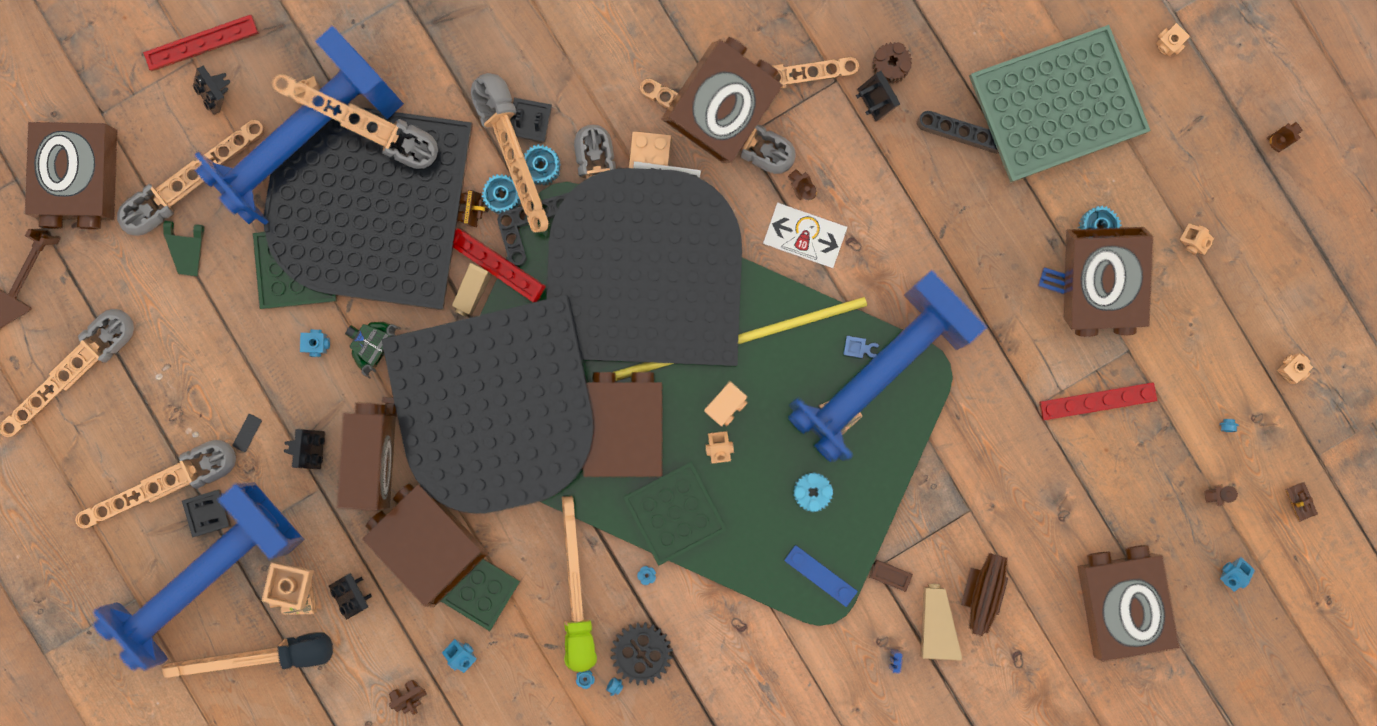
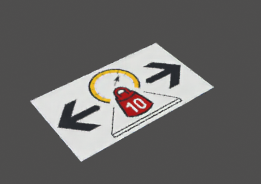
[763,203,847,268]

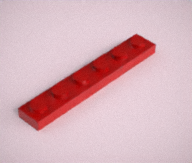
[143,14,259,72]
[453,228,546,302]
[1039,382,1157,421]

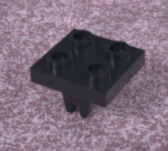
[193,65,231,115]
[855,71,900,122]
[510,97,552,143]
[284,429,325,469]
[182,489,231,538]
[329,573,372,620]

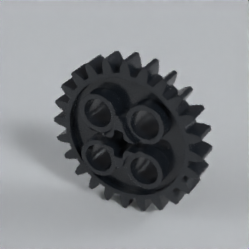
[610,622,673,685]

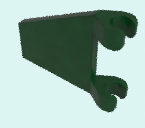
[163,221,205,276]

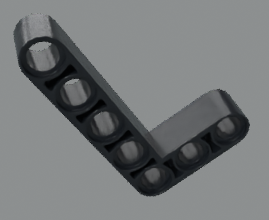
[917,111,999,154]
[497,192,570,267]

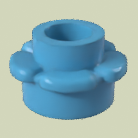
[1219,419,1239,432]
[637,566,656,585]
[576,670,595,689]
[606,677,623,696]

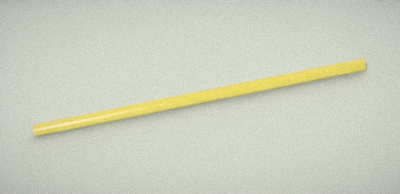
[614,297,867,381]

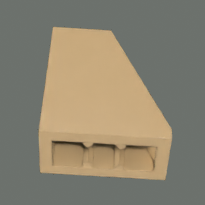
[452,263,492,316]

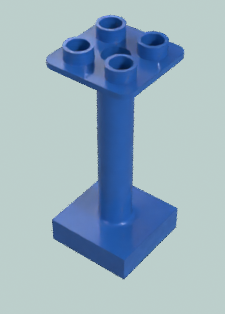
[194,25,404,225]
[787,270,987,462]
[93,482,305,671]

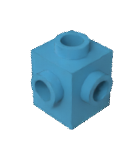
[300,329,330,357]
[1220,557,1255,592]
[442,639,477,673]

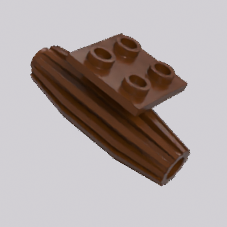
[961,553,1008,636]

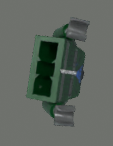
[345,322,401,379]

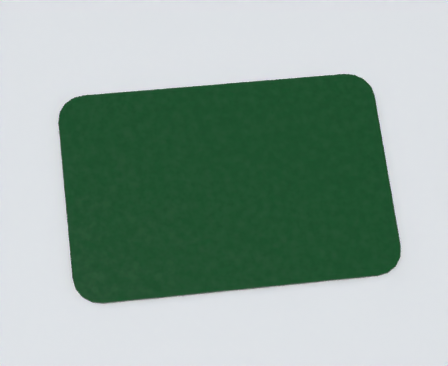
[480,182,953,626]

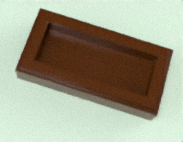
[870,560,913,592]

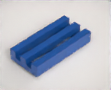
[1038,268,1065,294]
[889,649,902,673]

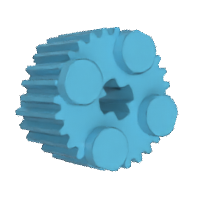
[524,144,561,186]
[482,174,521,215]
[1078,206,1122,229]
[793,473,833,512]

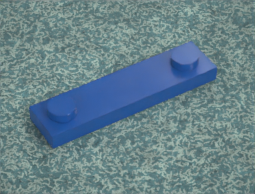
[784,545,858,607]

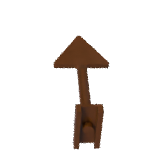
[0,228,61,329]

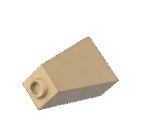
[921,584,962,660]

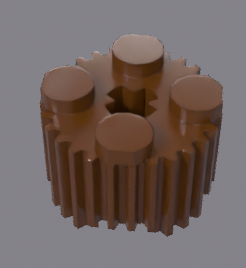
[872,42,912,84]

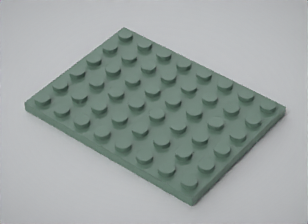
[969,25,1151,183]

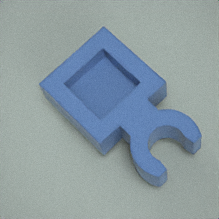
[843,336,879,358]

